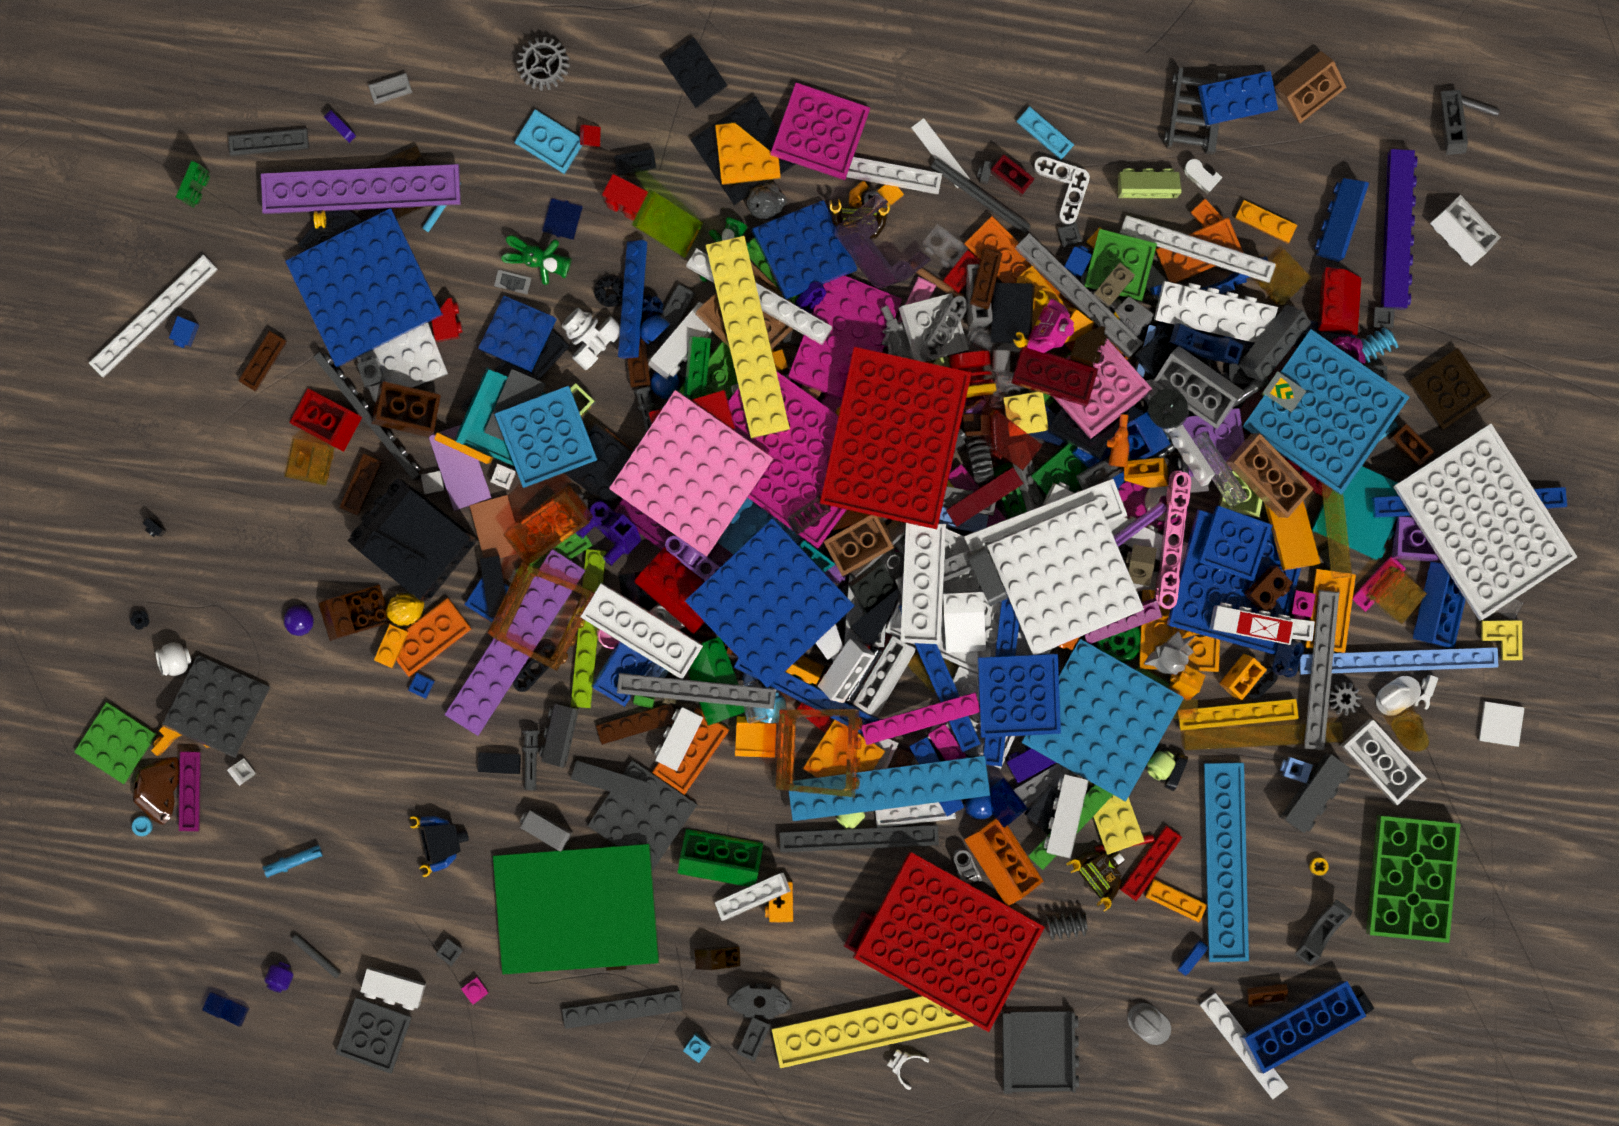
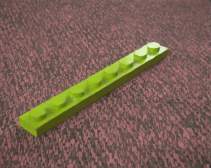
[571,549,606,708]

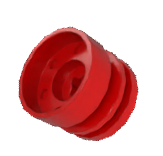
[948,351,994,386]

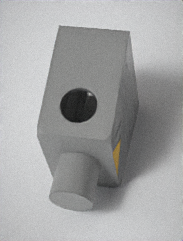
[1110,297,1153,338]

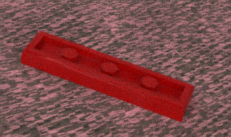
[1120,826,1183,901]

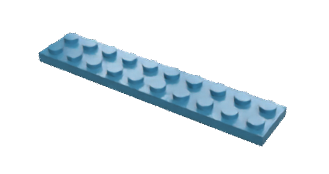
[788,756,990,821]
[1204,763,1249,962]

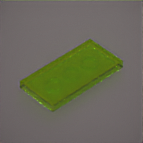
[632,190,703,258]

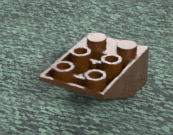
[318,585,391,641]

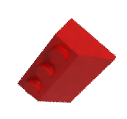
[1318,267,1362,335]

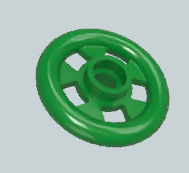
[1095,627,1141,663]

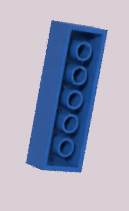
[1239,980,1366,1074]

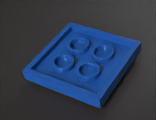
[478,296,557,372]
[1198,506,1272,581]

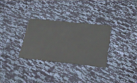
[484,369,546,441]

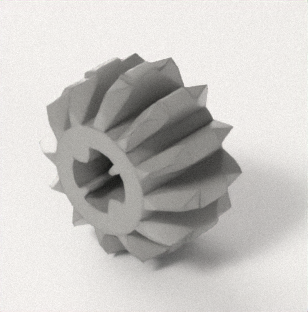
[1329,682,1362,715]

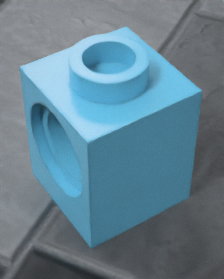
[683,1033,711,1063]

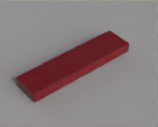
[946,467,1024,527]

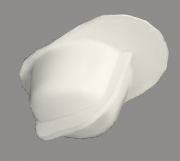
[1376,676,1421,716]

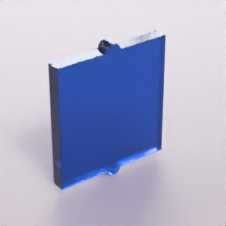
[542,198,583,240]

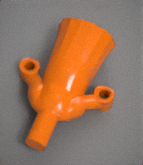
[1107,414,1130,467]

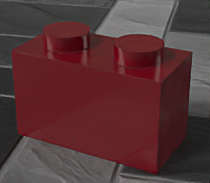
[990,154,1035,197]

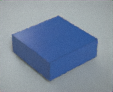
[408,672,435,699]

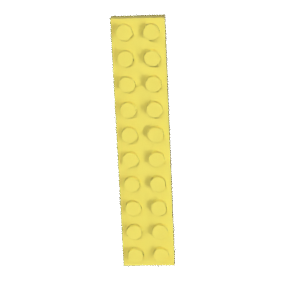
[706,236,790,439]
[772,996,974,1068]

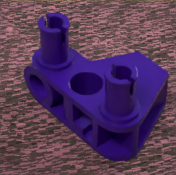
[574,500,641,566]

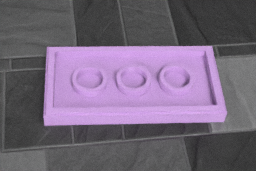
[429,425,492,511]

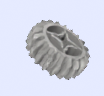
[516,37,570,91]

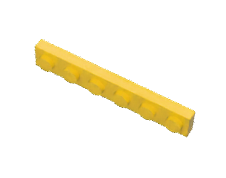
[1178,699,1299,731]

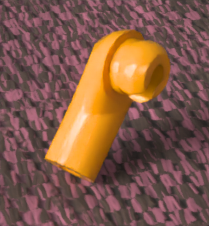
[849,180,869,208]

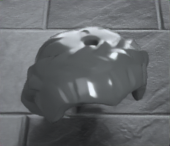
[747,181,787,219]

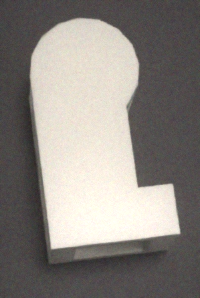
[1184,159,1222,194]

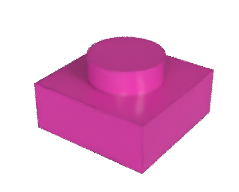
[461,976,489,1005]

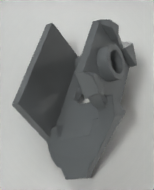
[727,983,792,1019]

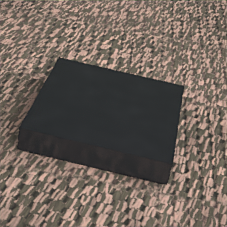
[1024,784,1060,835]

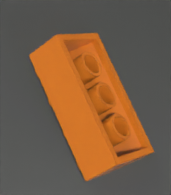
[964,815,1044,906]

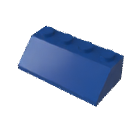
[1315,178,1369,262]
[1413,562,1466,649]

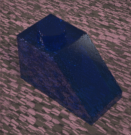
[990,778,1028,828]

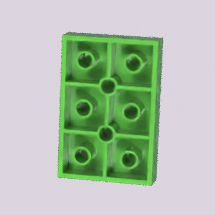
[1366,815,1460,943]

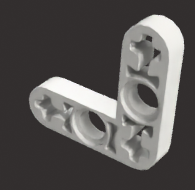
[1034,157,1090,225]

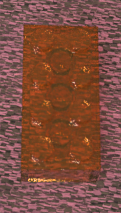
[503,485,593,566]

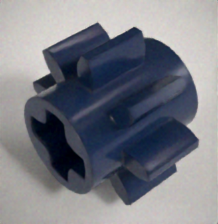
[642,294,664,319]

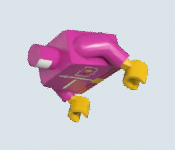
[1013,290,1074,353]

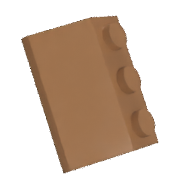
[1275,51,1347,123]
[824,515,895,577]

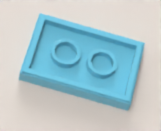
[514,109,583,174]

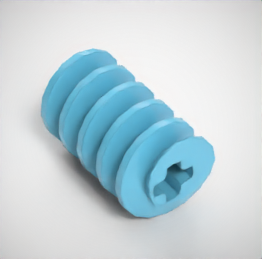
[1360,327,1398,363]

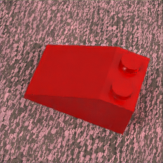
[289,388,362,452]

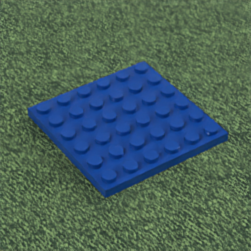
[285,208,443,367]
[1167,510,1301,655]
[685,518,855,688]

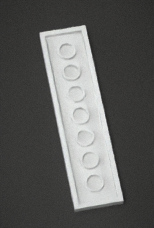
[964,479,1127,568]

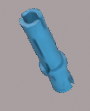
[263,844,323,878]

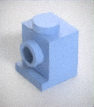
[1280,757,1313,784]

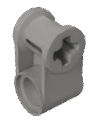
[953,848,982,884]

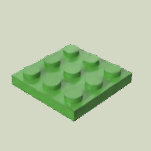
[1084,229,1157,302]
[74,702,157,784]

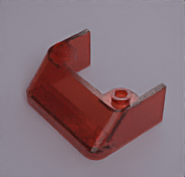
[987,409,1042,471]

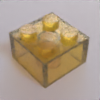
[1366,566,1427,624]

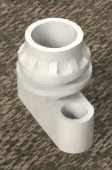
[561,308,620,370]

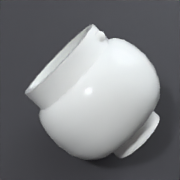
[155,642,191,676]

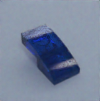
[202,992,249,1027]

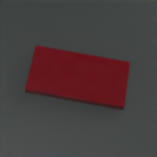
[1011,346,1098,407]

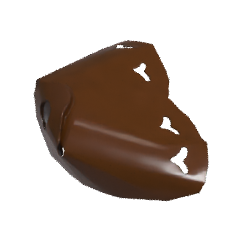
[133,757,180,825]

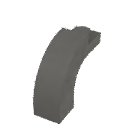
[1295,899,1353,966]

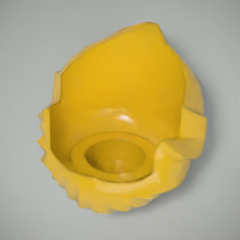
[386,593,425,626]

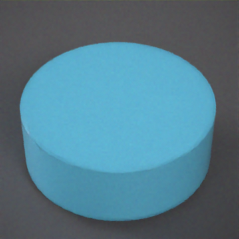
[132,816,153,836]

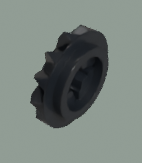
[594,275,624,307]

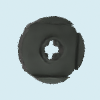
[1148,388,1189,429]

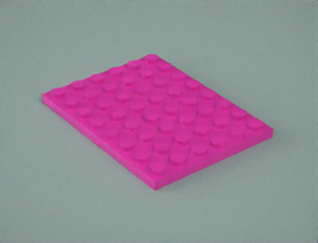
[728,372,847,548]

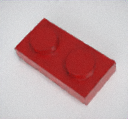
[943,250,980,293]

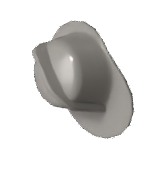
[1128,1003,1171,1045]

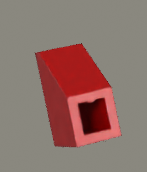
[432,298,463,342]

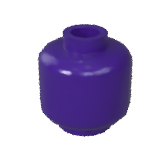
[264,962,294,993]

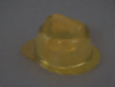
[1391,708,1429,752]

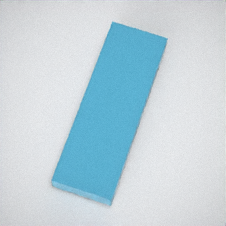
[1017,106,1074,160]

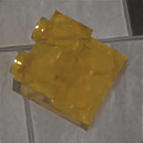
[1256,249,1311,305]

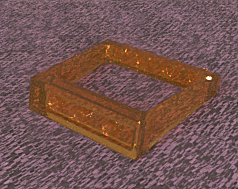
[487,562,595,671]
[776,709,862,798]

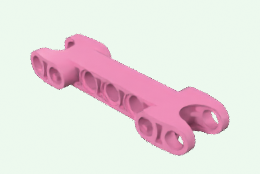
[1155,470,1191,609]

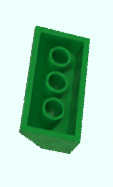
[687,637,748,726]
[677,829,764,887]

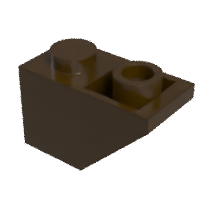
[1070,326,1108,367]
[695,946,740,970]

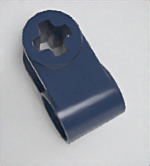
[1272,640,1304,678]

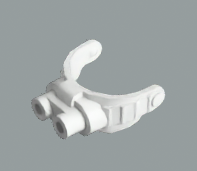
[887,1049,929,1090]

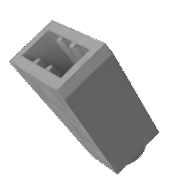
[520,809,573,852]

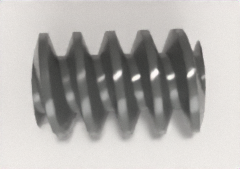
[1046,911,1088,940]

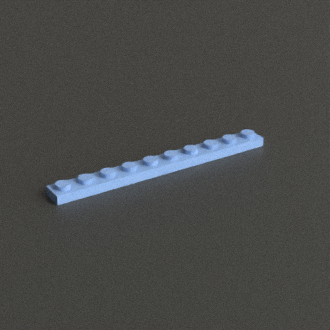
[1299,648,1498,674]

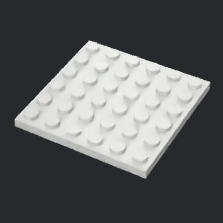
[987,499,1144,655]

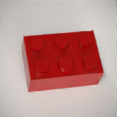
[602,174,651,221]

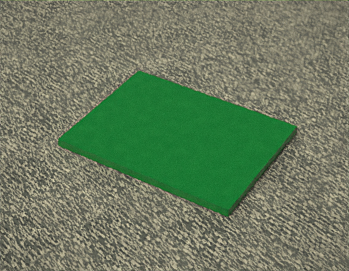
[493,844,660,975]

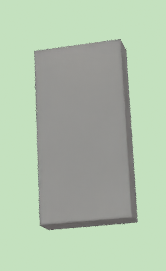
[368,73,413,105]

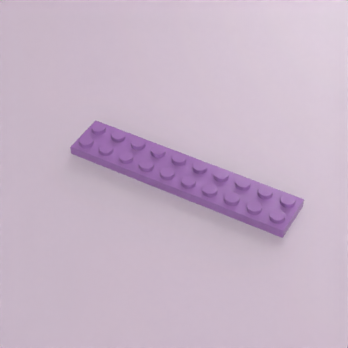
[261,164,461,214]
[445,549,585,736]

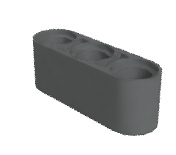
[967,546,1008,606]

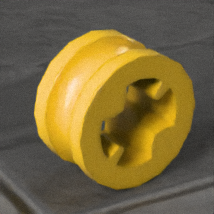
[314,210,326,229]
[1309,857,1329,875]

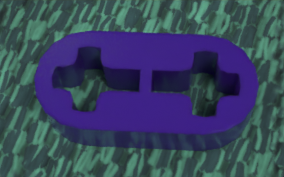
[323,110,356,143]
[795,282,826,314]

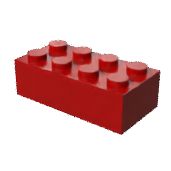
[634,547,704,634]

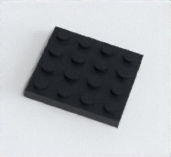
[690,96,796,206]

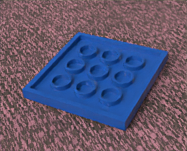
[752,200,857,300]
[977,654,1061,738]

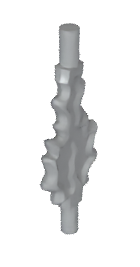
[881,305,914,360]

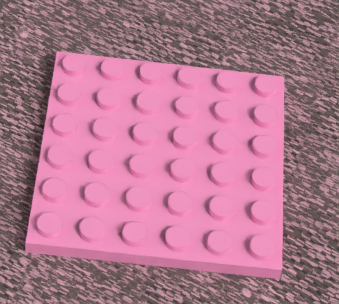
[609,390,774,557]

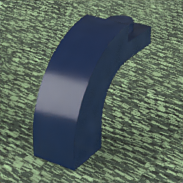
[1170,323,1244,364]

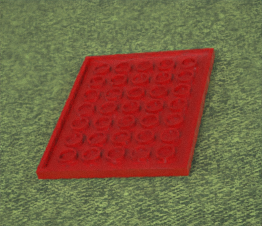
[820,347,972,530]
[852,852,1045,1032]

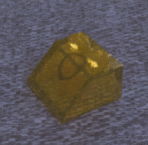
[284,439,335,486]

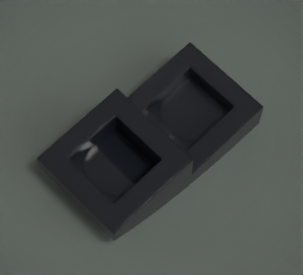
[478,752,521,774]

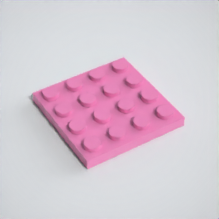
[1054,339,1152,439]

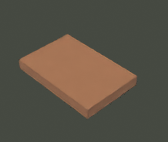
[469,495,524,559]

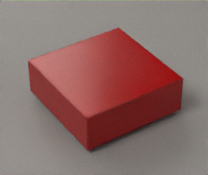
[580,125,601,147]

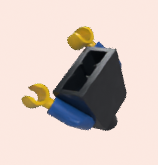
[409,816,469,877]

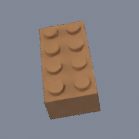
[1225,433,1313,518]

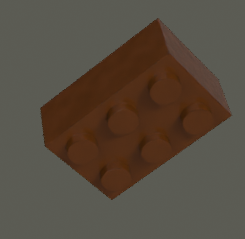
[371,381,441,437]

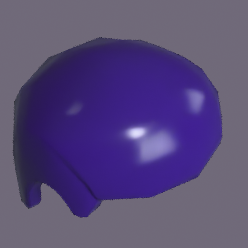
[284,605,314,636]

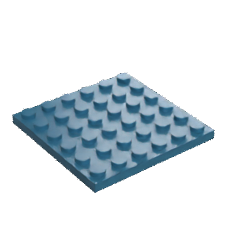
[1242,329,1409,495]
[1021,639,1184,802]

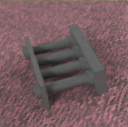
[1164,68,1226,155]

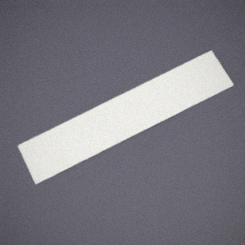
[911,118,970,188]

